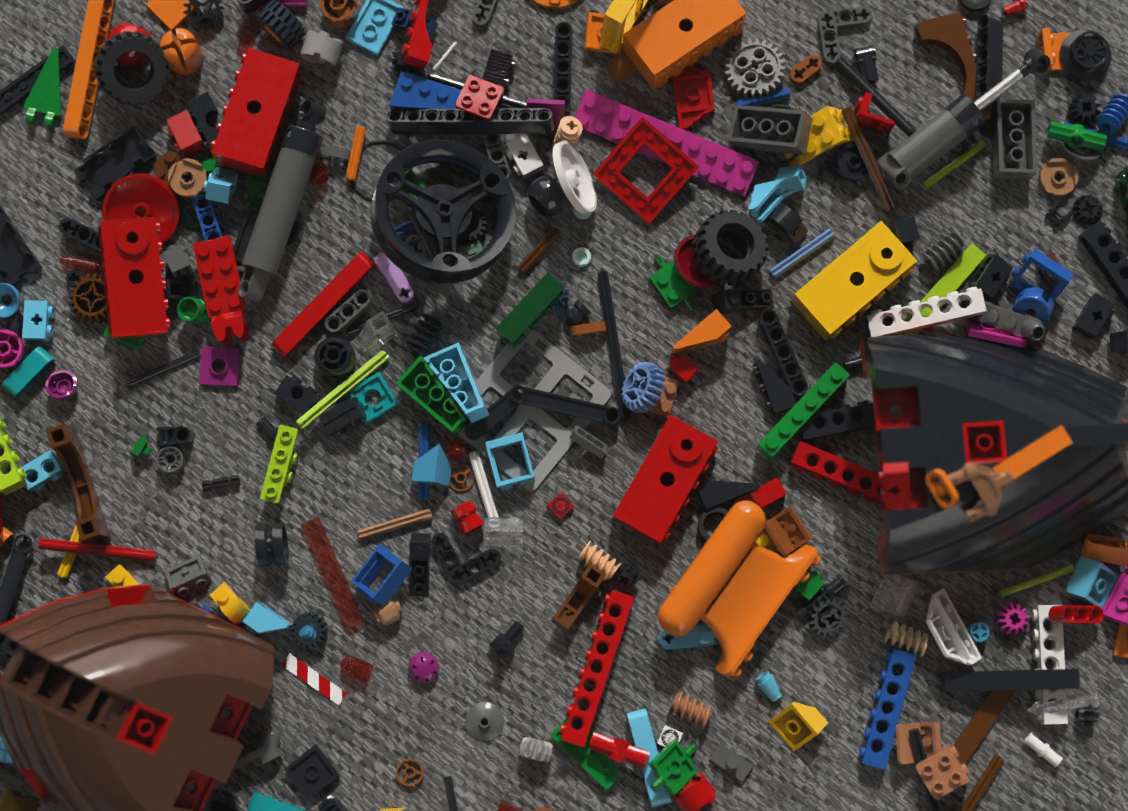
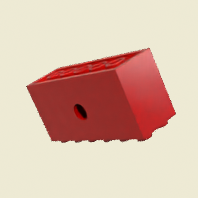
[210,47,302,179]
[98,217,170,339]
[612,415,719,545]

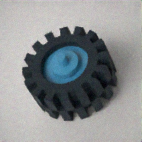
[290,611,328,649]

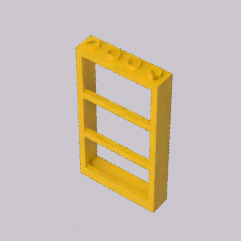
[600,0,649,54]

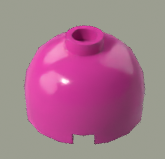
[0,330,25,368]

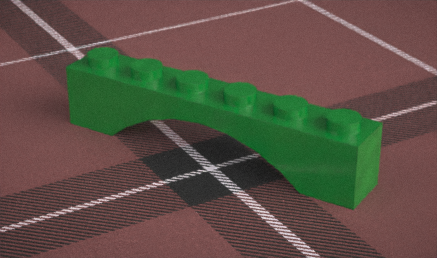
[756,362,850,461]

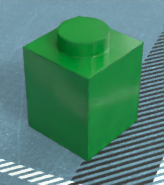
[793,570,825,601]

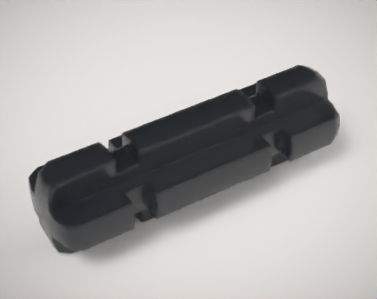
[202,475,240,492]

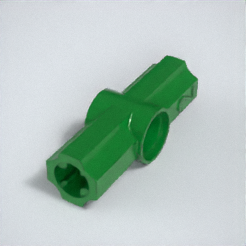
[1046,121,1107,152]

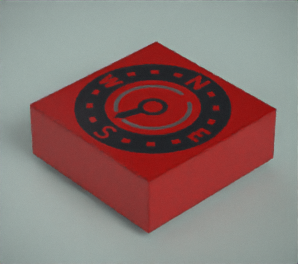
[547,492,574,519]

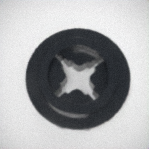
[1072,195,1103,225]

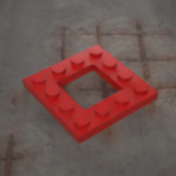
[593,117,700,224]

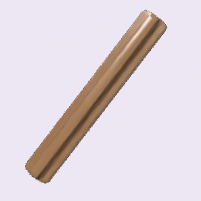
[358,509,433,540]

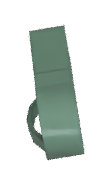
[446,239,483,266]

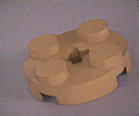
[1039,158,1079,197]
[168,159,207,197]

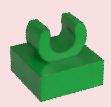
[130,435,153,456]

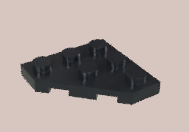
[233,205,303,263]

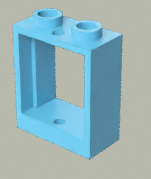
[485,432,535,491]

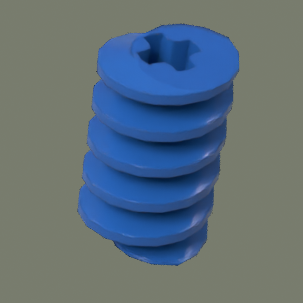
[1096,94,1128,135]

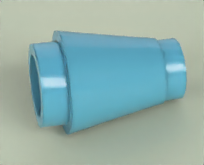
[756,671,782,702]

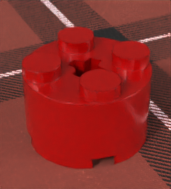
[670,771,716,811]

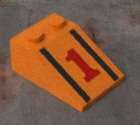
[671,309,732,355]

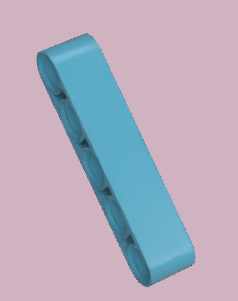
[627,708,671,808]

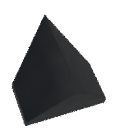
[165,279,198,322]

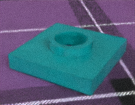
[348,371,400,424]

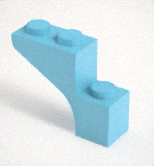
[748,164,807,224]

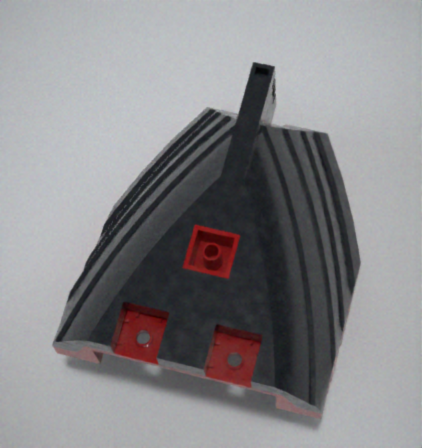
[860,335,1128,576]

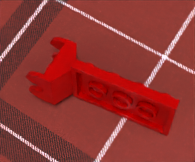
[192,235,249,346]

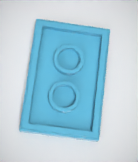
[345,0,405,56]

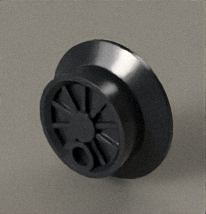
[1060,29,1112,81]

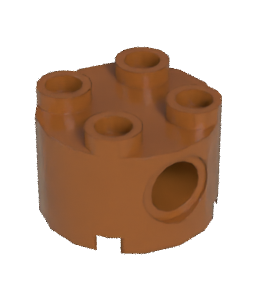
[320,0,359,28]

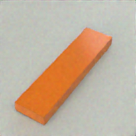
[992,425,1073,479]

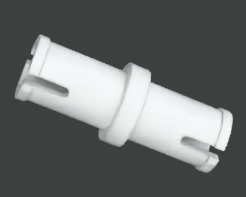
[1023,733,1063,768]

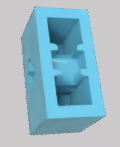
[203,167,238,204]
[22,300,55,342]

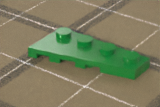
[550,717,620,791]

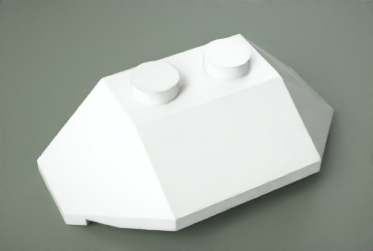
[926,588,982,665]

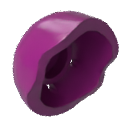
[45,370,78,400]
[408,652,440,684]

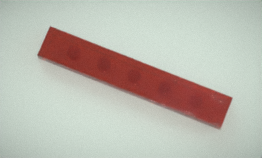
[301,517,365,630]

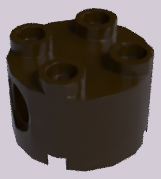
[0,788,41,811]

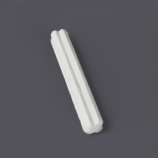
[469,451,500,525]

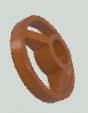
[450,465,475,492]
[396,758,424,786]

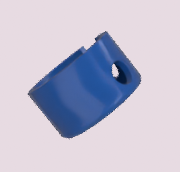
[1012,287,1054,326]

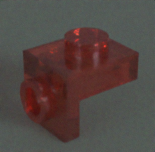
[340,654,374,683]

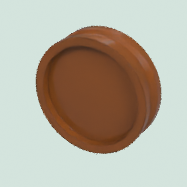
[608,56,634,83]

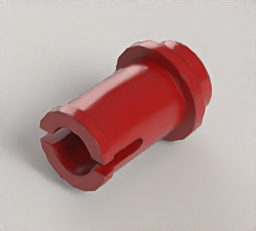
[1002,0,1028,18]

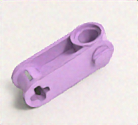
[373,252,414,303]

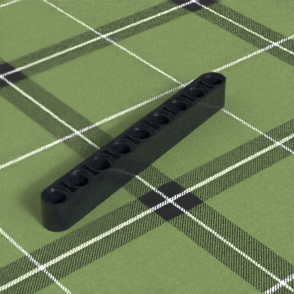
[386,108,554,134]

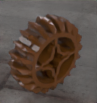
[68,273,108,324]

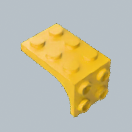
[784,106,854,166]

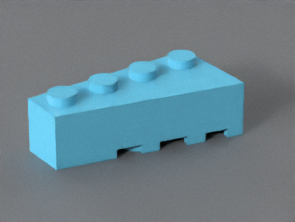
[424,342,489,423]

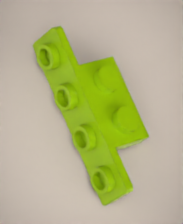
[260,425,298,504]

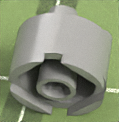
[300,30,344,68]

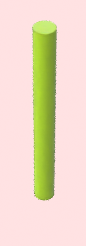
[922,139,987,189]
[999,564,1075,597]

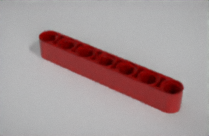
[271,252,376,359]

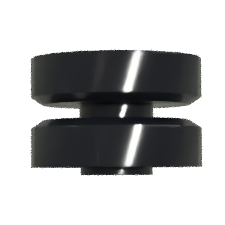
[254,522,289,567]

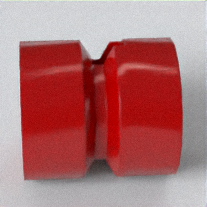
[450,500,485,535]

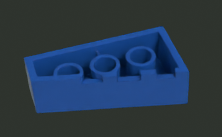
[389,71,462,110]

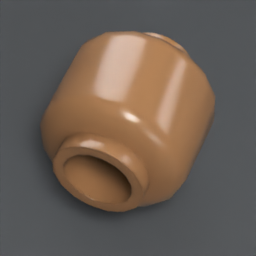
[372,598,402,626]

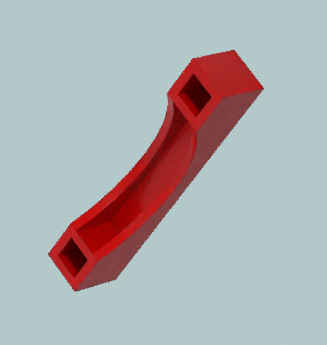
[401,0,433,69]

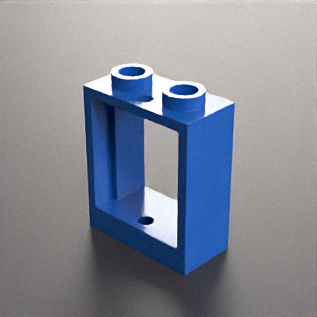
[1010,248,1073,302]
[351,544,412,606]

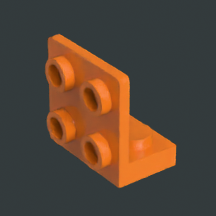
[1037,28,1072,71]

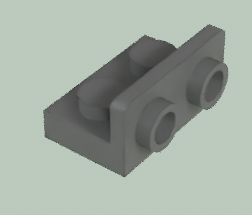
[164,554,212,597]

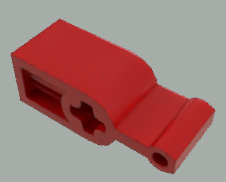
[733,477,787,509]

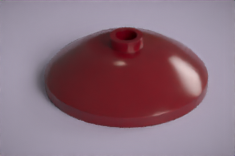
[674,235,727,288]

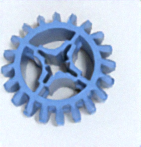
[621,361,666,413]

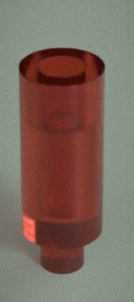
[60,255,100,274]

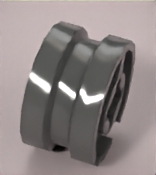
[156,446,186,474]

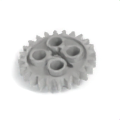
[725,38,786,98]

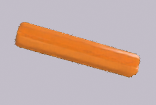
[346,126,366,181]

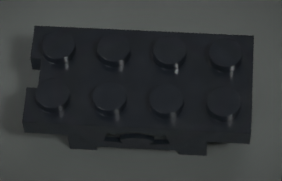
[74,126,157,202]
[0,205,42,286]

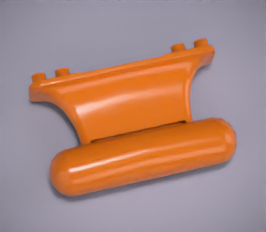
[657,501,821,679]

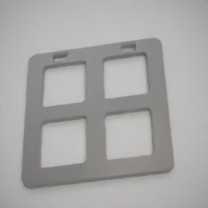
[457,330,611,491]

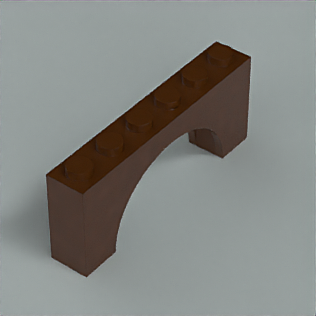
[914,12,992,123]
[46,424,111,543]

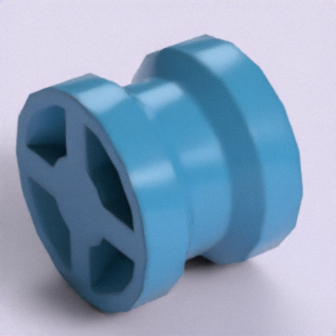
[968,622,990,642]

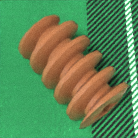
[668,691,712,730]

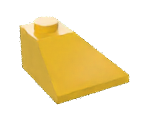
[768,702,828,751]

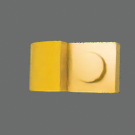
[210,582,250,625]

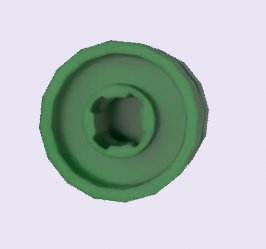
[177,297,210,324]

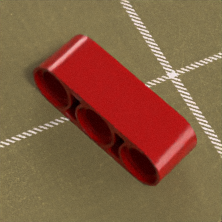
[1049,605,1104,624]

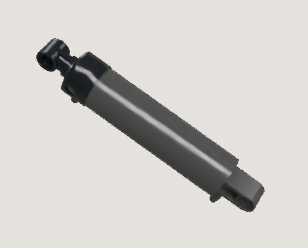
[238,99,326,302]

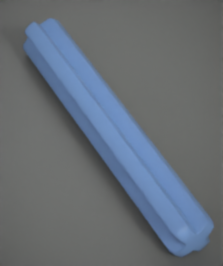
[769,229,835,278]

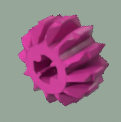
[996,603,1030,636]

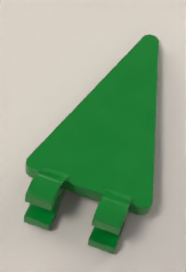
[24,47,61,128]

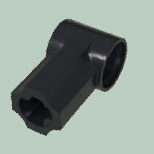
[854,46,879,84]

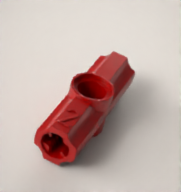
[589,732,650,769]

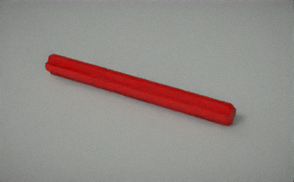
[38,538,156,562]

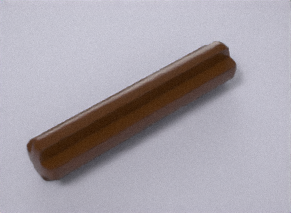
[518,227,561,274]

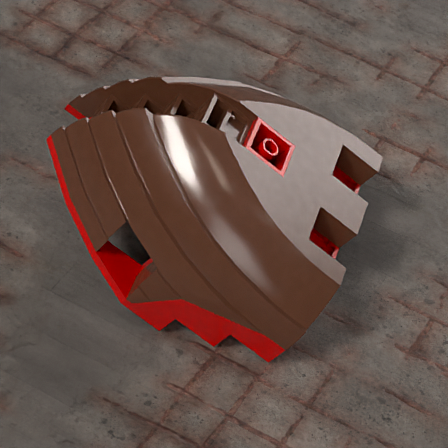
[0,584,275,811]

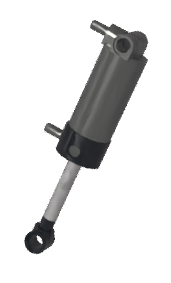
[877,48,1051,196]

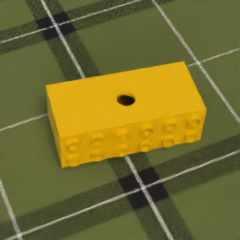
[791,221,917,341]

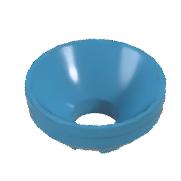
[0,283,21,318]

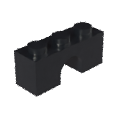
[187,92,218,152]

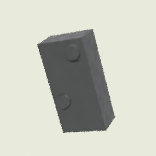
[991,99,1037,180]
[727,105,813,155]

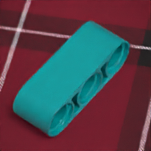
[2,346,55,399]
[247,791,307,811]

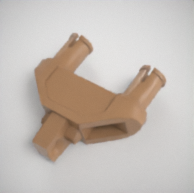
[947,462,1014,522]

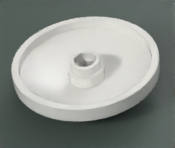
[553,140,597,215]

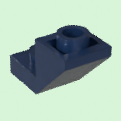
[391,7,438,40]

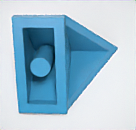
[411,444,452,487]

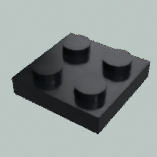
[284,744,340,800]

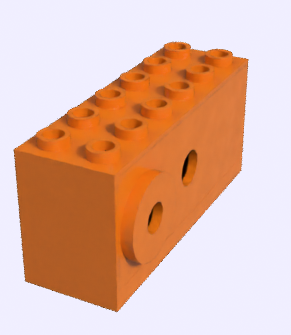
[622,0,746,89]

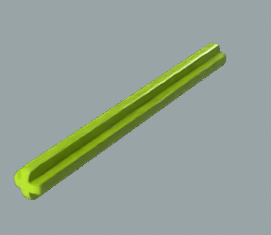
[296,351,389,429]

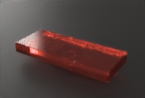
[237,19,259,56]

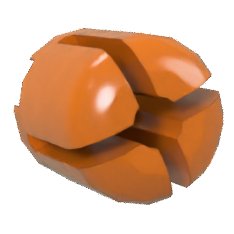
[159,28,204,75]

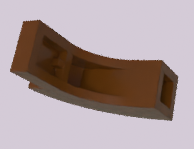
[550,563,607,633]

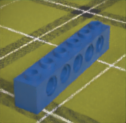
[858,648,916,770]

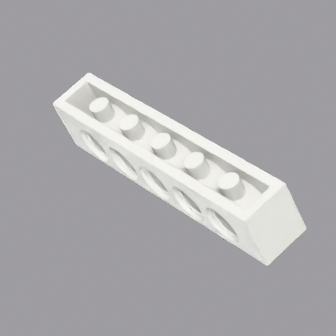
[867,287,987,337]
[1031,605,1068,724]

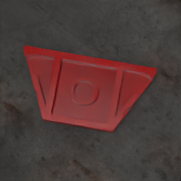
[672,65,715,130]

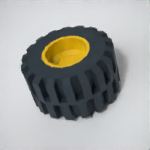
[257,0,307,50]

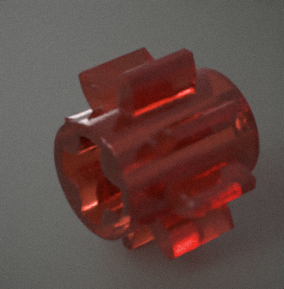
[308,161,329,185]
[444,437,467,462]

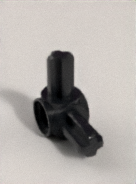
[489,621,524,659]

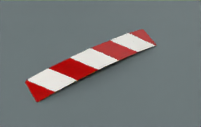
[281,653,347,705]

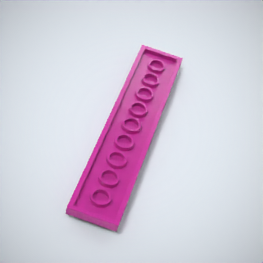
[574,89,760,196]

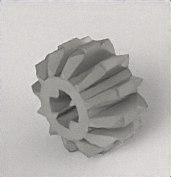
[519,737,553,762]

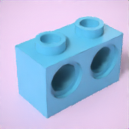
[22,450,66,492]

